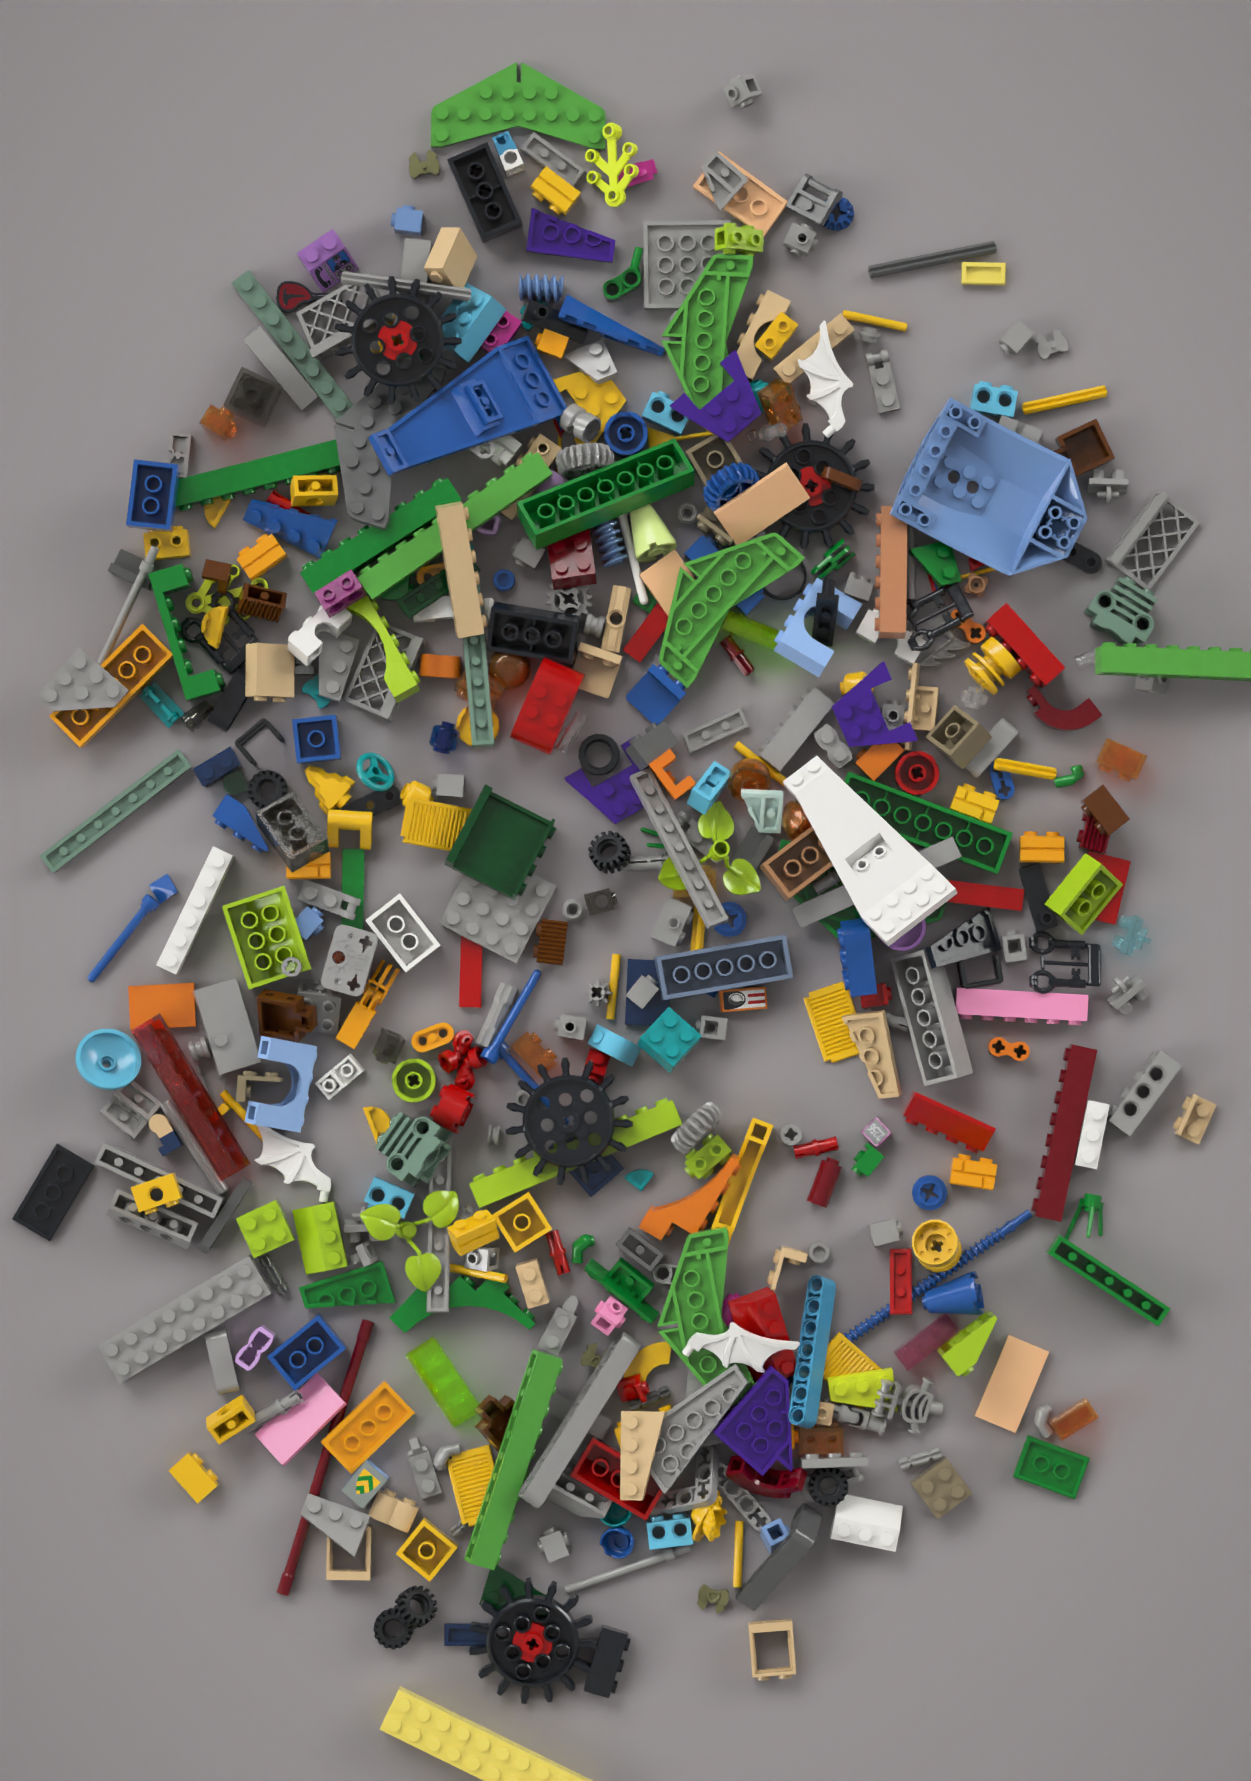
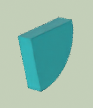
[624,1169,654,1191]

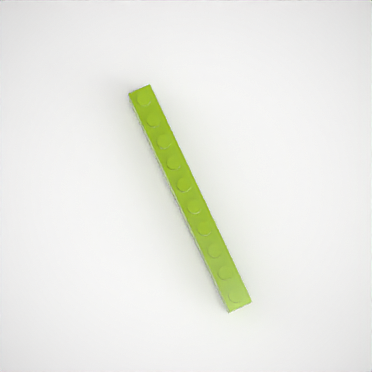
[469,1097,683,1208]

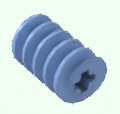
[519,273,564,303]
[591,520,628,568]

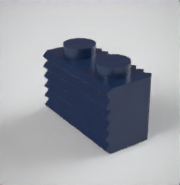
[193,747,242,788]

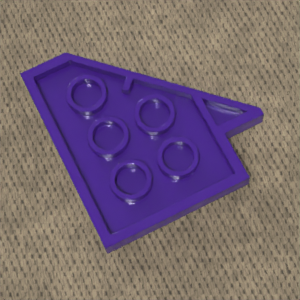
[713,1365,793,1476]

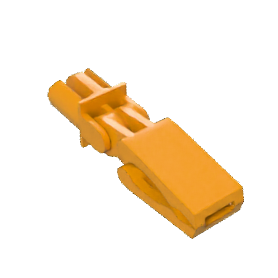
[335,959,401,1050]

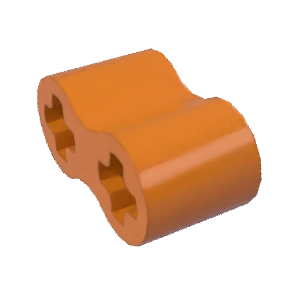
[951,609,986,645]
[419,654,462,679]
[987,1037,1030,1061]

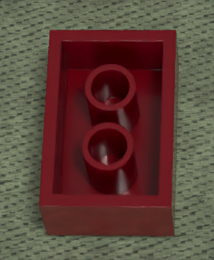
[547,529,597,590]

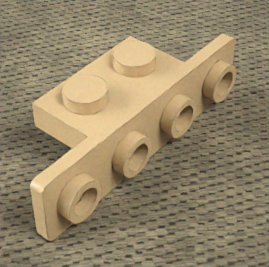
[902,663,939,751]

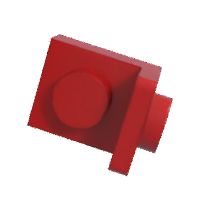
[860,983,892,1008]
[616,1374,650,1403]

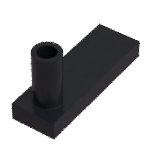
[521,300,588,344]
[811,578,839,647]
[1018,863,1058,932]

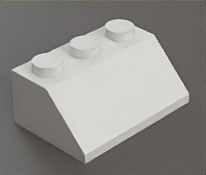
[830,1494,903,1552]

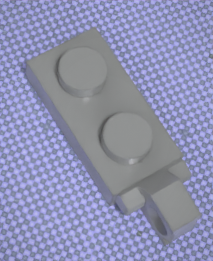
[407,1436,442,1499]

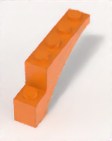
[639,1153,742,1240]

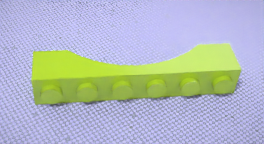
[345,575,421,703]

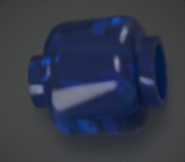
[429,721,460,755]

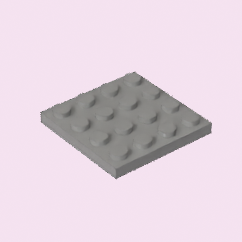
[643,220,730,310]
[438,874,557,964]

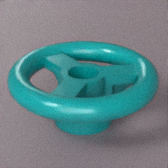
[356,752,395,792]

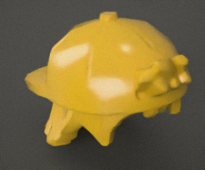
[691,1490,728,1542]

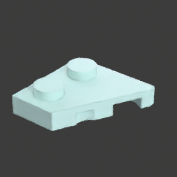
[741,789,783,834]

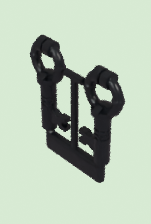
[906,583,974,651]
[181,590,261,674]
[1029,931,1101,994]

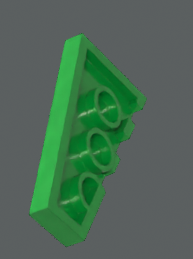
[299,1261,396,1308]

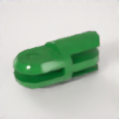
[811,538,856,580]

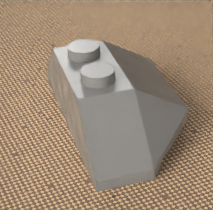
[528,1456,613,1518]

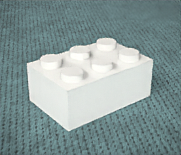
[365,894,441,973]

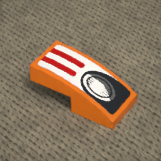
[719,987,768,1012]

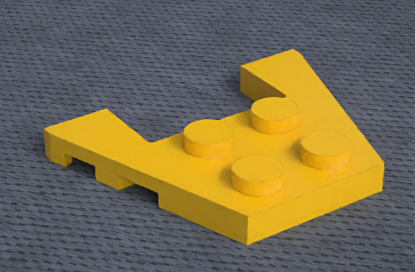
[553,372,627,445]

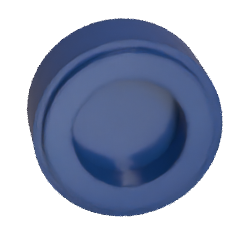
[493,569,515,592]

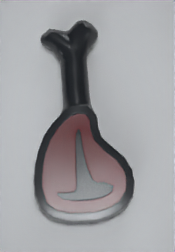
[276,281,343,313]

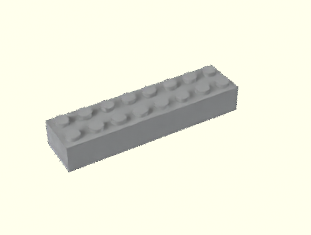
[97,1255,273,1384]

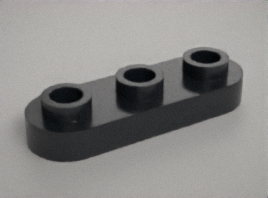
[1061,542,1102,574]
[341,785,401,816]

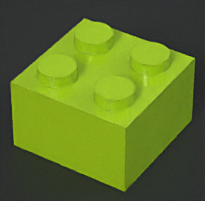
[236,1199,296,1258]

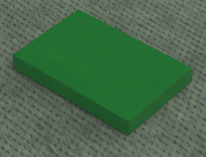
[1013,1435,1090,1499]

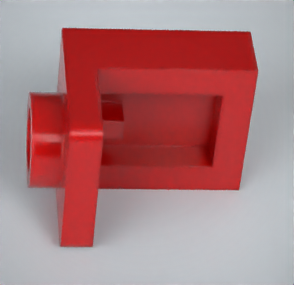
[582,1048,610,1085]

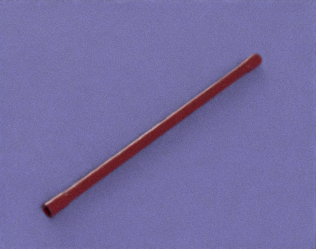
[277,1319,375,1596]

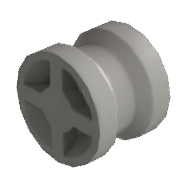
[583,613,605,638]
[188,1036,212,1062]
[780,1123,802,1145]

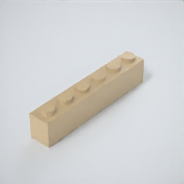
[435,502,487,638]

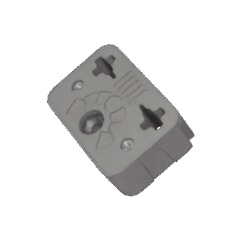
[321,924,379,997]

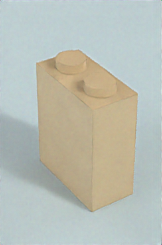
[424,227,477,288]
[245,643,295,702]
[515,1257,550,1309]

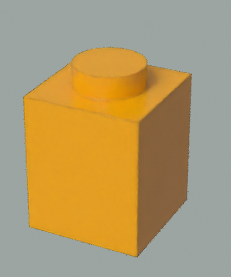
[535,329,569,361]

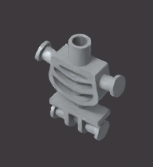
[871,1377,943,1434]

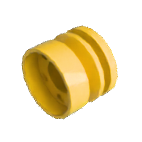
[963,636,1022,695]
[912,1220,962,1272]

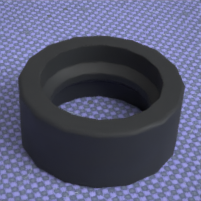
[578,734,620,776]

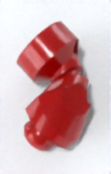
[438,1030,474,1073]
[454,1046,487,1090]

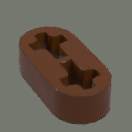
[820,466,863,492]

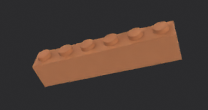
[874,506,907,639]

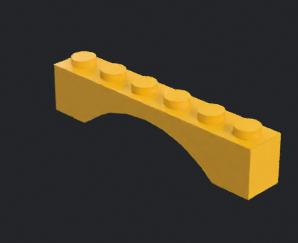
[710,1117,773,1245]

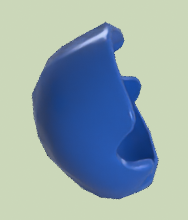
[600,1526,635,1559]

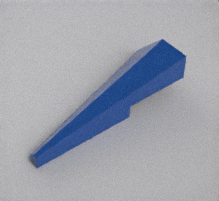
[558,295,665,357]

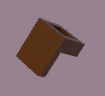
[202,559,232,594]

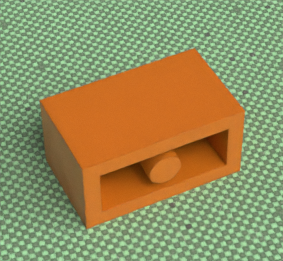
[855,743,904,781]

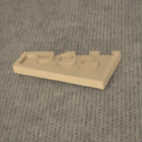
[842,1010,902,1099]
[620,1411,666,1501]

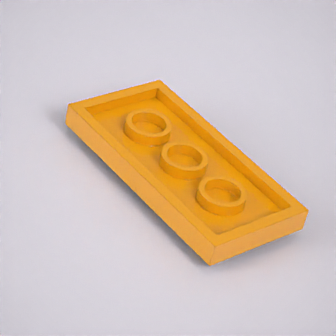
[321,1381,415,1474]

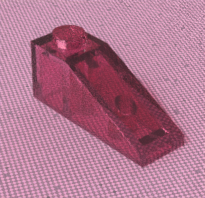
[893,1314,959,1371]

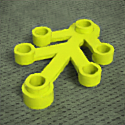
[585,123,639,207]
[185,564,269,625]

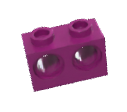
[314,570,367,618]

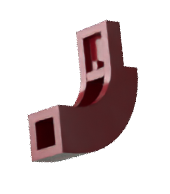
[1026,685,1102,731]
[725,1455,808,1499]

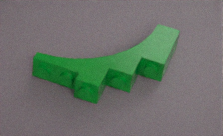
[389,1271,536,1333]

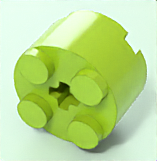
[392,1058,437,1102]

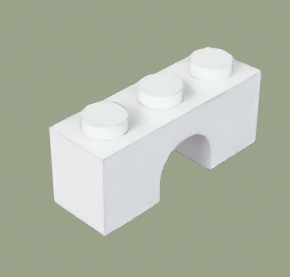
[287,606,353,666]
[855,608,926,665]
[1074,1100,1110,1169]

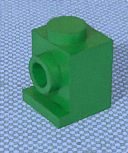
[851,1142,885,1177]

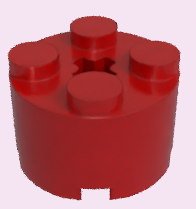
[894,751,939,796]
[430,1083,476,1134]

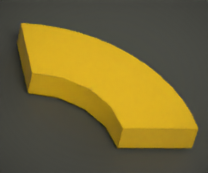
[623,1341,671,1381]

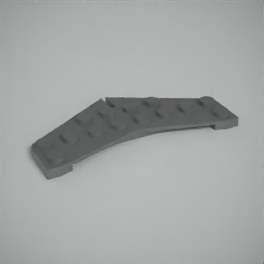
[334,359,446,531]

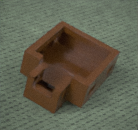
[1053,419,1115,477]
[257,989,318,1043]
[474,1395,515,1453]

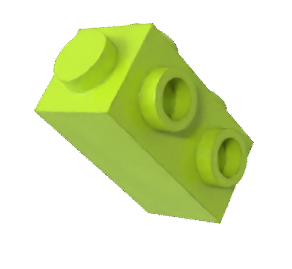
[714,223,764,256]
[684,1134,732,1179]

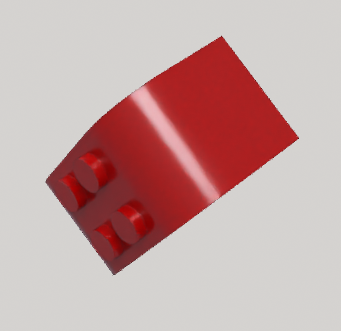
[510,657,585,755]

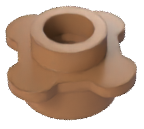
[964,573,989,597]

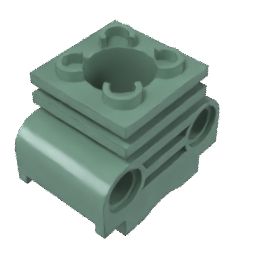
[1084,576,1158,646]
[375,1112,453,1187]

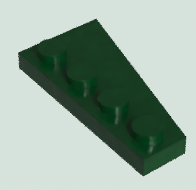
[479,1565,561,1629]

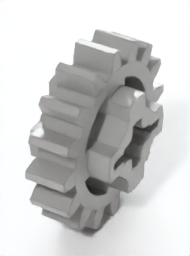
[545,585,593,620]

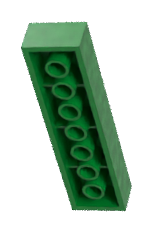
[517,438,694,550]
[300,477,463,598]
[844,771,1013,875]

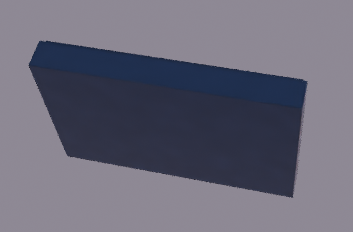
[625,959,670,1026]
[548,1137,624,1197]

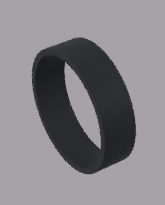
[762,561,807,600]

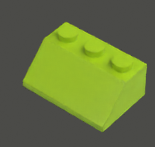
[1044,853,1123,935]
[292,1201,349,1274]

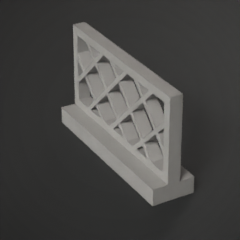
[296,272,394,361]
[1105,490,1200,590]
[343,625,428,722]

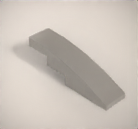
[243,326,318,410]

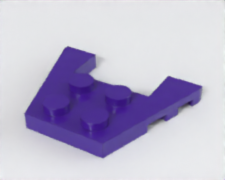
[670,350,762,443]
[832,661,918,747]
[564,737,646,824]

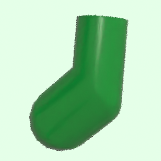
[1054,765,1085,788]
[572,1234,595,1263]

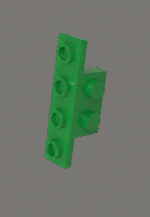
[584,1257,659,1324]

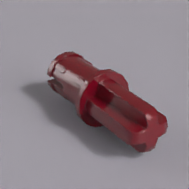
[719,635,755,676]

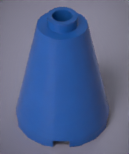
[922,1271,984,1315]

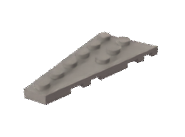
[650,1364,749,1495]

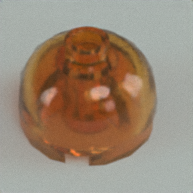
[488,652,531,690]
[728,758,772,802]
[781,800,812,841]

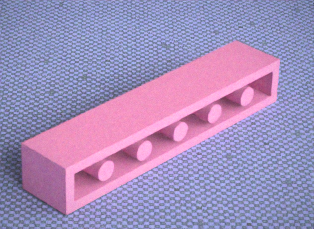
[955,988,1088,1025]

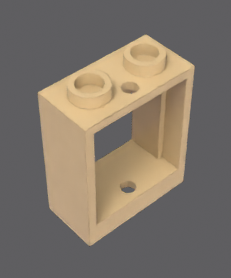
[326,1525,372,1581]
[748,1618,796,1681]

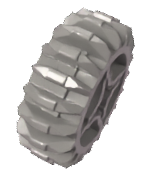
[556,442,615,479]
[671,1101,724,1154]

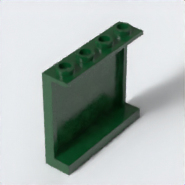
[444,784,556,900]

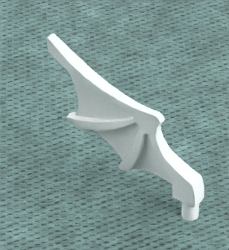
[797,320,853,438]
[254,1125,332,1202]
[682,1322,800,1373]

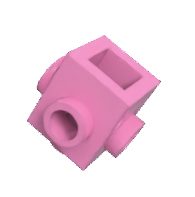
[590,1296,628,1336]

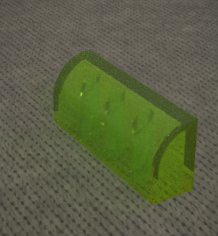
[721,610,780,655]
[405,1335,479,1428]

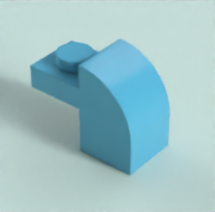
[587,1024,642,1067]

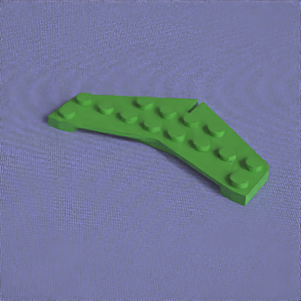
[431,62,606,150]
[661,254,754,410]
[659,533,805,688]
[657,1226,755,1405]

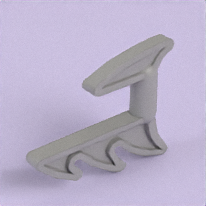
[920,613,971,667]

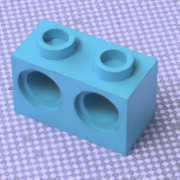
[970,381,1018,419]
[642,391,689,436]
[686,761,733,815]
[364,1176,415,1218]
[646,1513,693,1550]

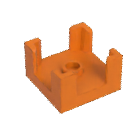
[648,749,696,801]

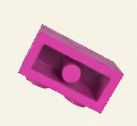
[480,311,522,354]

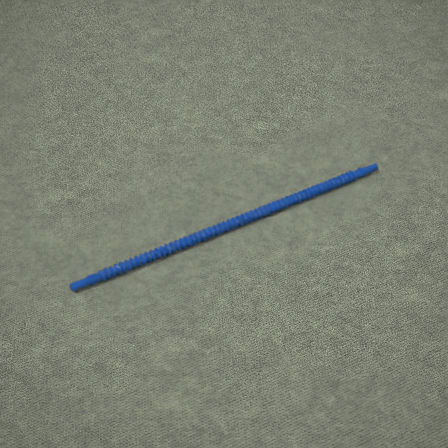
[724,1209,1033,1418]

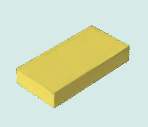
[961,262,1006,286]

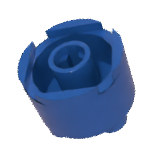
[604,411,648,458]

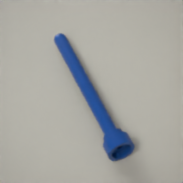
[87,893,160,982]
[480,970,541,1065]
[498,1041,569,1125]

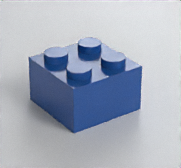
[292,715,342,764]

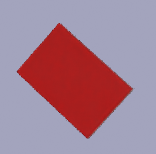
[1087,851,1131,925]

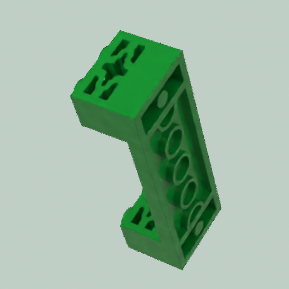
[148,564,225,702]

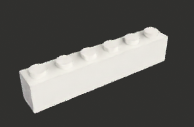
[156,846,235,975]

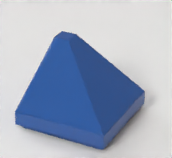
[149,874,179,904]

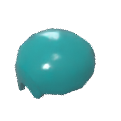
[600,1502,632,1527]

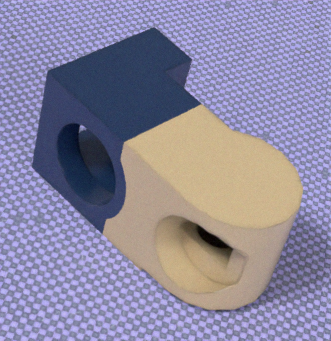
[149,1114,183,1156]

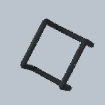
[235,718,284,766]
[957,955,1003,989]

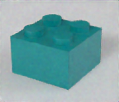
[637,1007,702,1073]

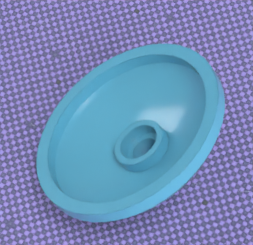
[75,1029,141,1090]

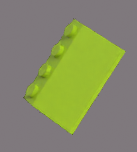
[222,886,312,990]
[936,1310,997,1377]

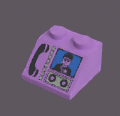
[297,229,359,293]

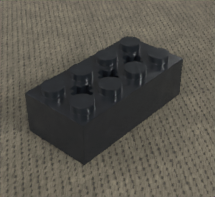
[447,142,523,243]
[486,602,581,664]

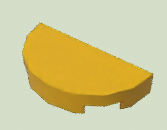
[204,498,232,528]
[201,606,230,649]
[363,1106,391,1144]

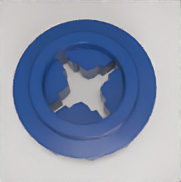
[824,197,854,231]
[714,902,747,937]
[912,1175,947,1210]

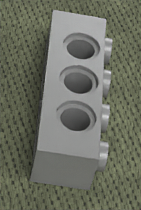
[1107,1050,1182,1136]
[107,1189,198,1250]

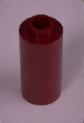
[806,1157,842,1208]

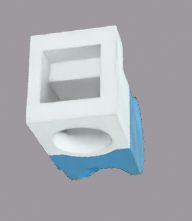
[492,131,525,177]

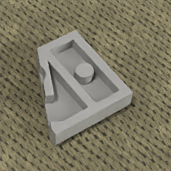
[701,151,749,212]
[564,339,619,385]

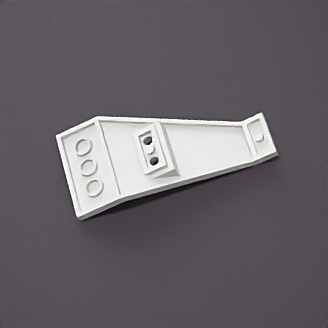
[783,756,957,946]

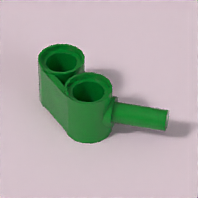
[603,247,643,302]

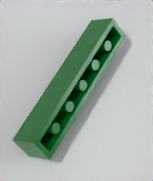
[1046,1234,1171,1327]

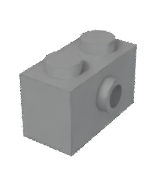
[651,897,694,947]

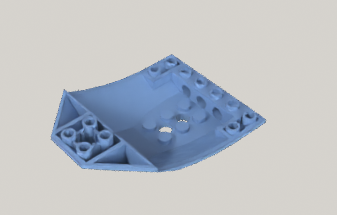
[890,397,1088,576]

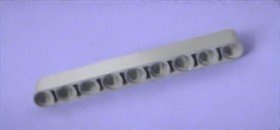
[518,1331,641,1508]

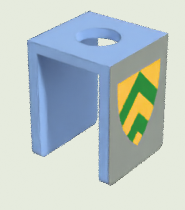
[342,1459,389,1508]

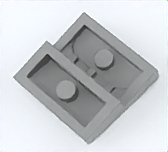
[100,1081,162,1140]

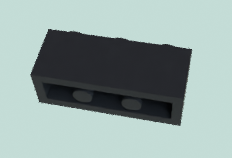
[584,1625,631,1698]

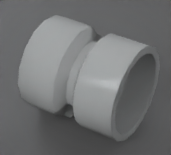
[560,404,601,443]

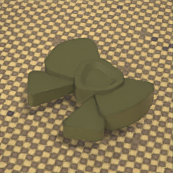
[409,150,440,179]
[580,1343,608,1369]
[697,1584,729,1613]

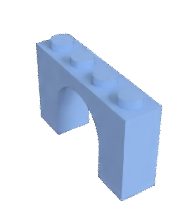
[774,578,862,677]
[245,1036,317,1133]

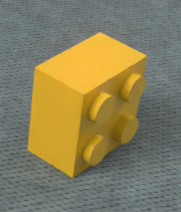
[492,1191,552,1252]
[396,1517,459,1582]

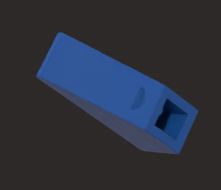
[212,794,270,854]

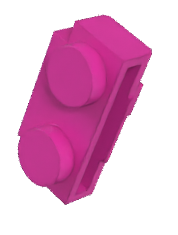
[618,159,658,188]

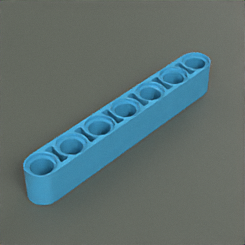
[788,1275,836,1429]

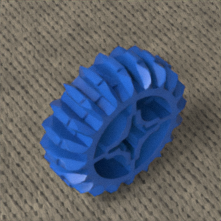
[703,462,760,512]

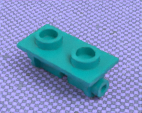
[139,682,185,728]

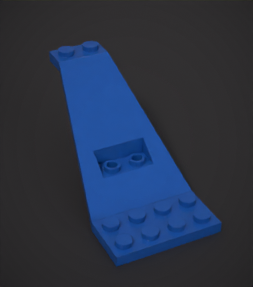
[368,336,567,476]

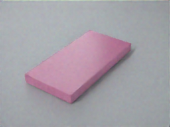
[254,1373,346,1466]

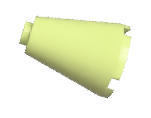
[629,503,677,563]

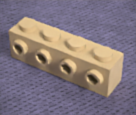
[499,434,562,522]

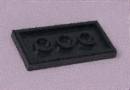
[12,1143,95,1241]

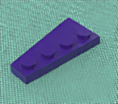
[526,208,615,263]

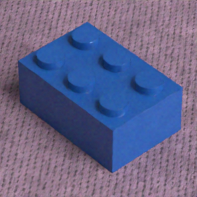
[126,459,180,533]
[837,918,877,997]
[267,1313,347,1391]

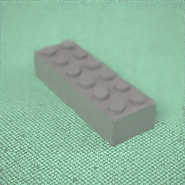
[890,949,973,1086]

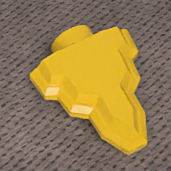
[305,765,356,815]

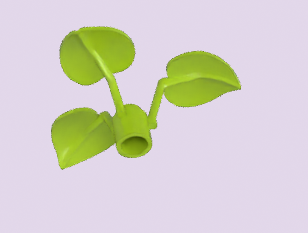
[658,801,761,895]
[360,1190,459,1292]

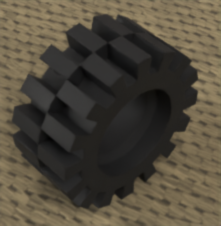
[248,770,288,810]
[588,831,631,874]
[808,1467,849,1507]
[394,1585,437,1629]
[374,1608,414,1649]

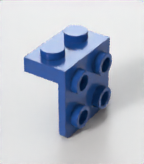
[626,664,686,725]

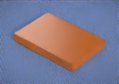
[128,983,197,1030]

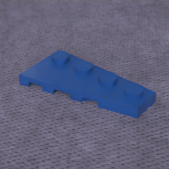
[243,499,338,559]

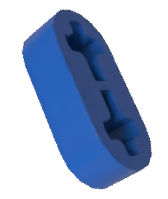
[988,761,1014,800]

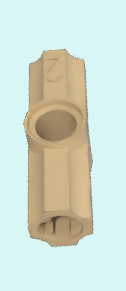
[601,585,632,654]

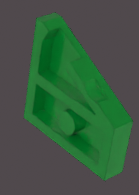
[908,542,962,588]

